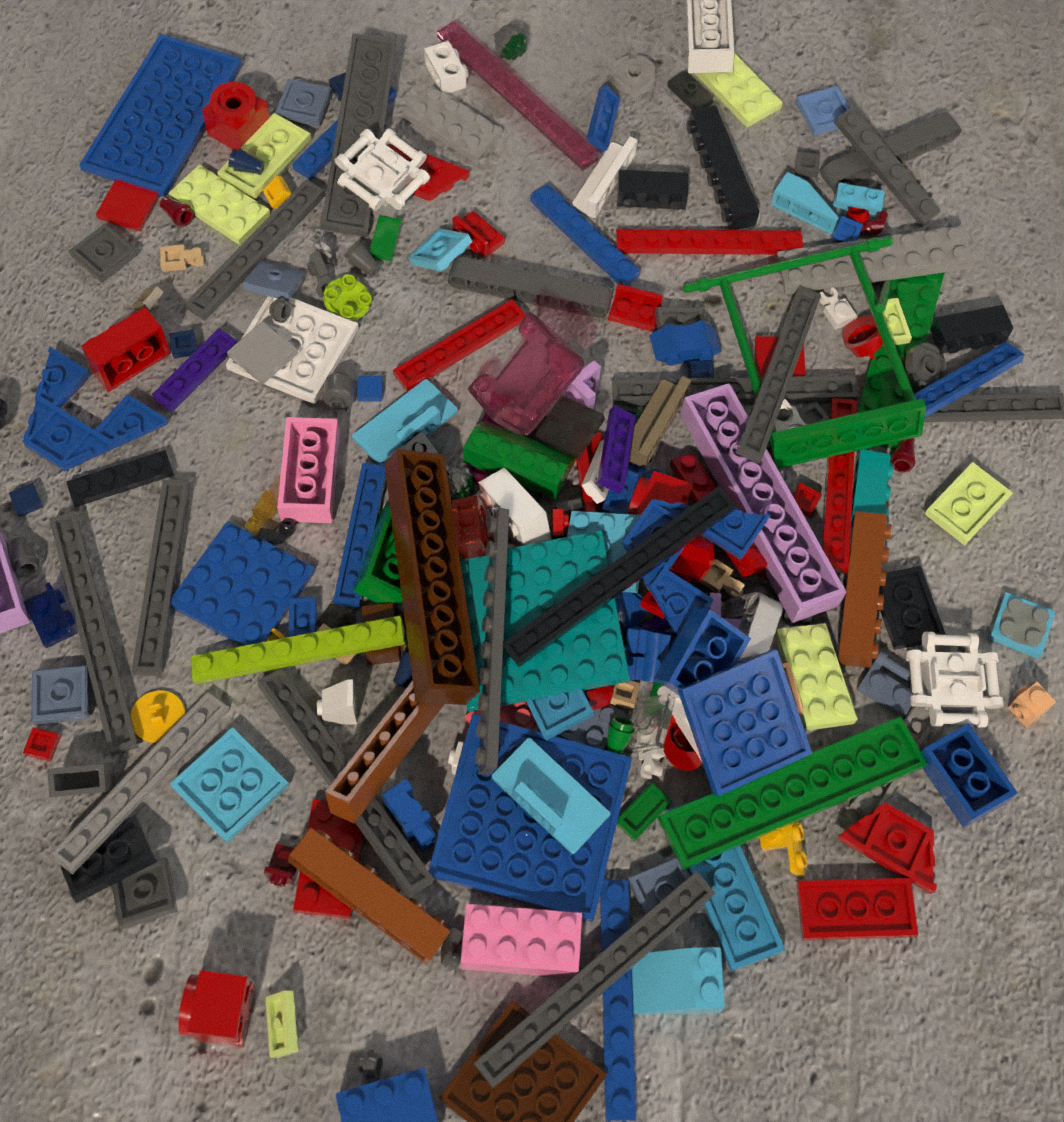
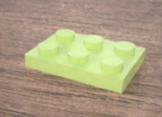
[925,462,1013,546]

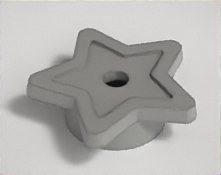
[305,240,332,264]

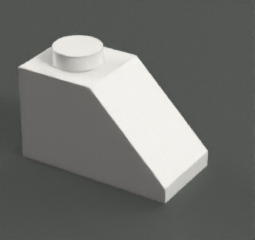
[317,679,357,725]

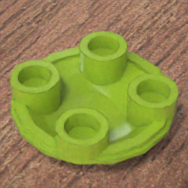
[323,274,372,321]

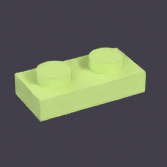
[883,298,912,345]
[265,991,298,1058]

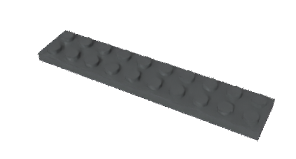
[320,33,397,237]

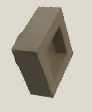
[132,286,164,311]

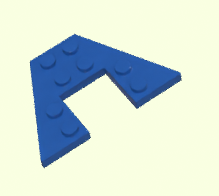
[22,347,168,471]
[622,499,771,637]

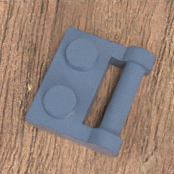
[857,650,912,719]

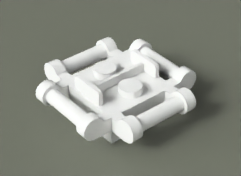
[335,128,430,211]
[905,631,1004,728]

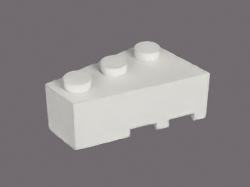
[478,468,552,547]

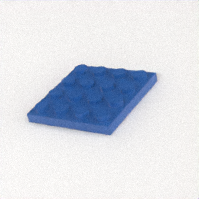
[171,521,315,646]
[677,649,812,796]

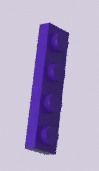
[152,328,238,412]
[597,405,636,494]

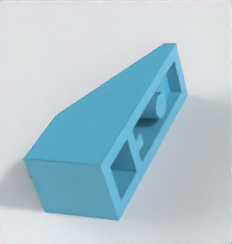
[771,172,839,235]

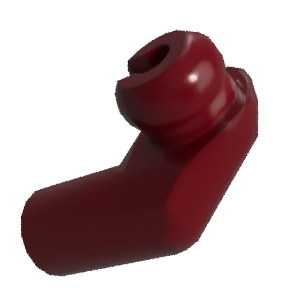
[860,210,888,236]

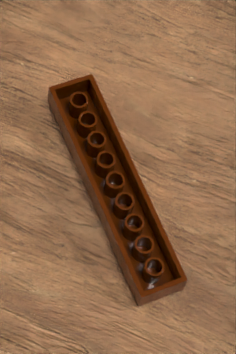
[384,448,480,705]

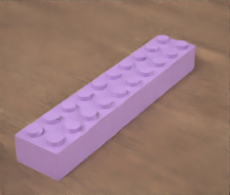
[680,383,846,623]

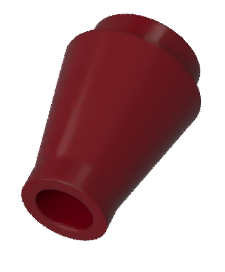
[160,196,193,226]
[890,438,916,473]

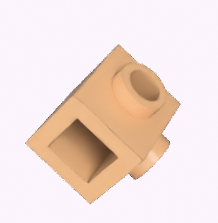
[1008,682,1056,728]

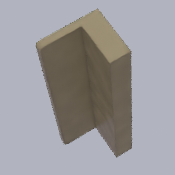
[629,376,691,469]

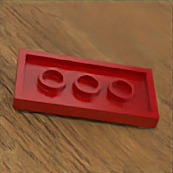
[293,799,364,919]
[796,878,918,941]

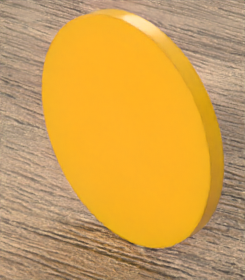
[130,690,186,743]

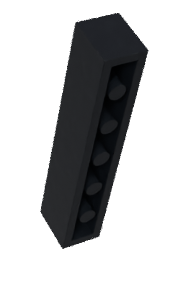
[686,105,760,230]

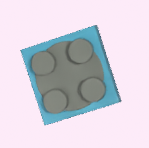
[989,592,1056,659]

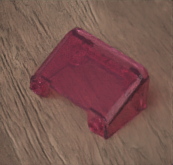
[467,311,584,436]

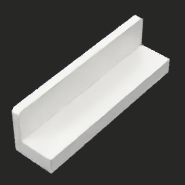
[572,137,638,219]

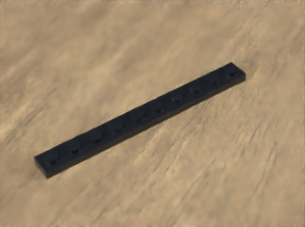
[503,486,737,668]

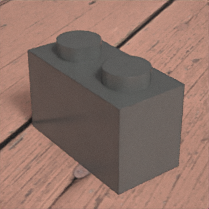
[47,762,115,798]

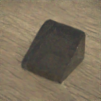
[317,603,357,629]

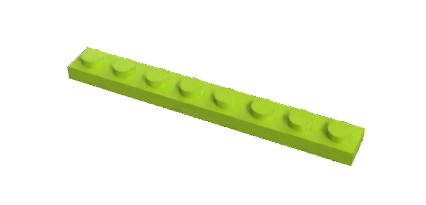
[191,616,406,684]

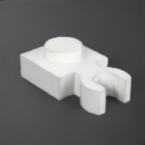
[819,287,857,330]
[638,728,666,779]

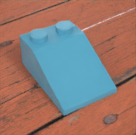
[631,947,725,1015]

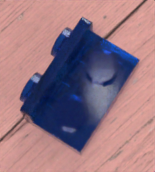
[23,582,76,648]

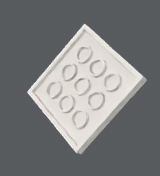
[226,296,359,404]

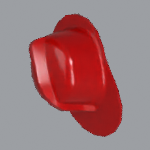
[842,315,883,360]
[663,715,702,771]

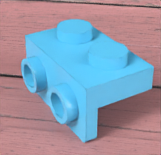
[832,182,885,215]

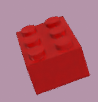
[81,307,170,392]

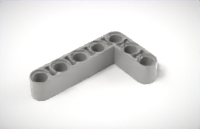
[721,592,782,664]

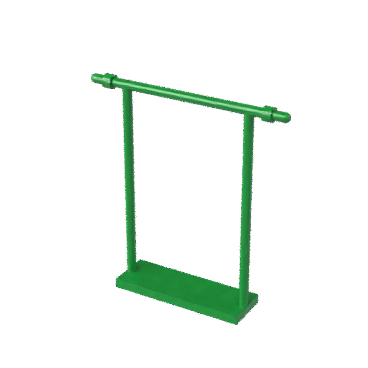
[682,237,926,469]

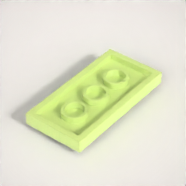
[695,53,783,127]
[217,113,311,199]
[168,164,270,245]
[774,623,857,731]

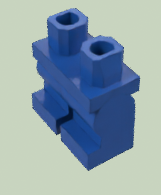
[626,626,677,683]
[383,778,436,852]

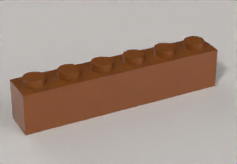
[839,512,892,668]
[325,681,444,823]
[288,828,451,965]

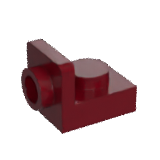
[264,843,299,887]

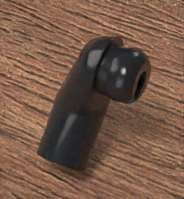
[258,519,295,544]

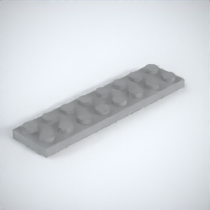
[776,225,975,295]

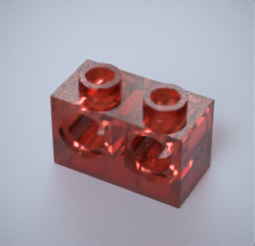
[452,495,489,560]

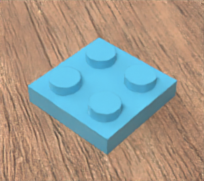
[408,228,472,272]

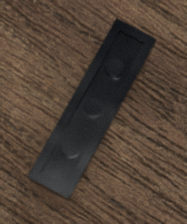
[66,450,174,507]

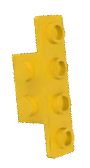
[760,821,807,877]

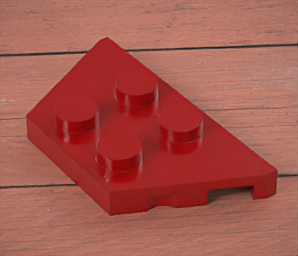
[390,143,469,202]
[836,802,937,894]

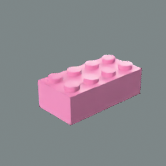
[277,417,340,523]
[461,904,582,978]

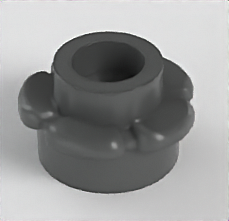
[269,298,291,322]
[359,1049,383,1080]

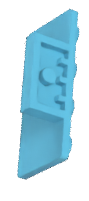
[352,379,458,465]
[491,738,610,854]

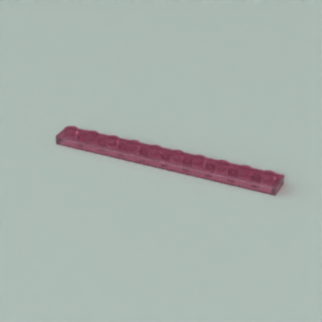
[437,21,600,171]

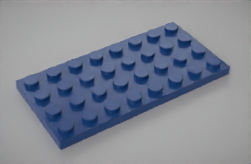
[79,34,242,197]

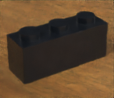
[617,170,688,210]
[930,305,1014,354]

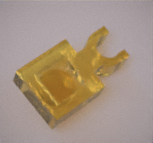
[244,490,278,536]

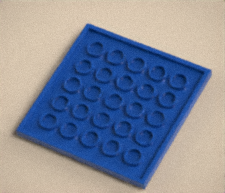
[429,714,632,922]

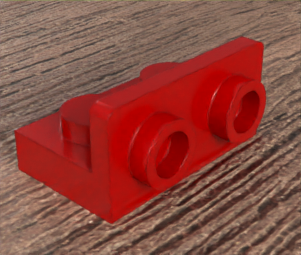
[452,210,505,259]
[608,284,663,332]

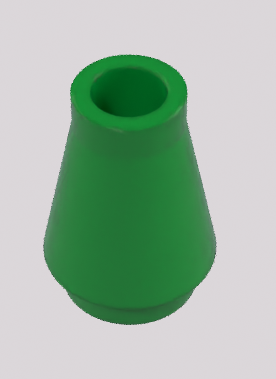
[606,717,635,755]

